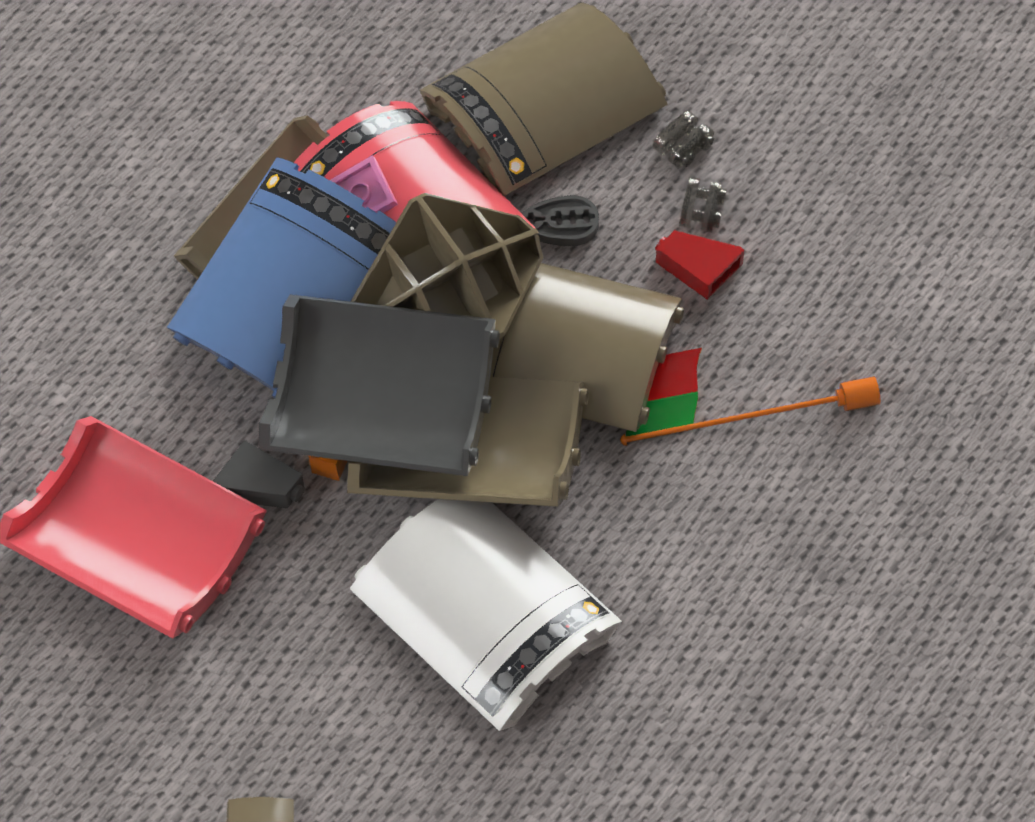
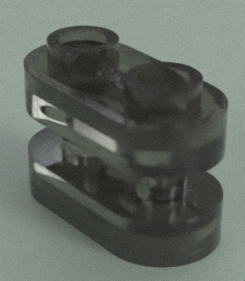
[653,111,714,168]
[679,177,727,233]

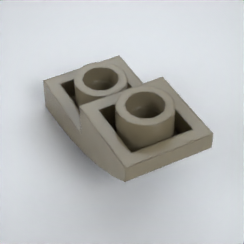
[227,797,294,822]

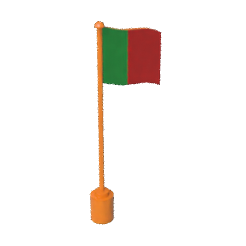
[620,347,881,446]

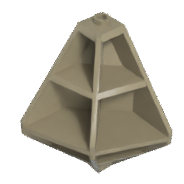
[350,193,543,339]

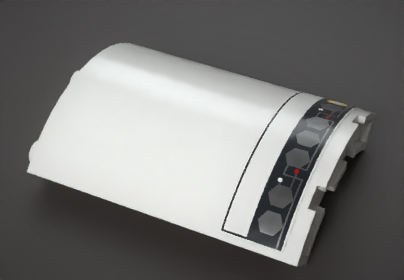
[350,499,622,731]

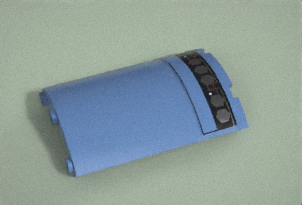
[167,157,396,398]

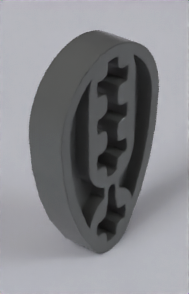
[521,195,599,246]

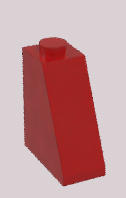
[655,230,744,300]

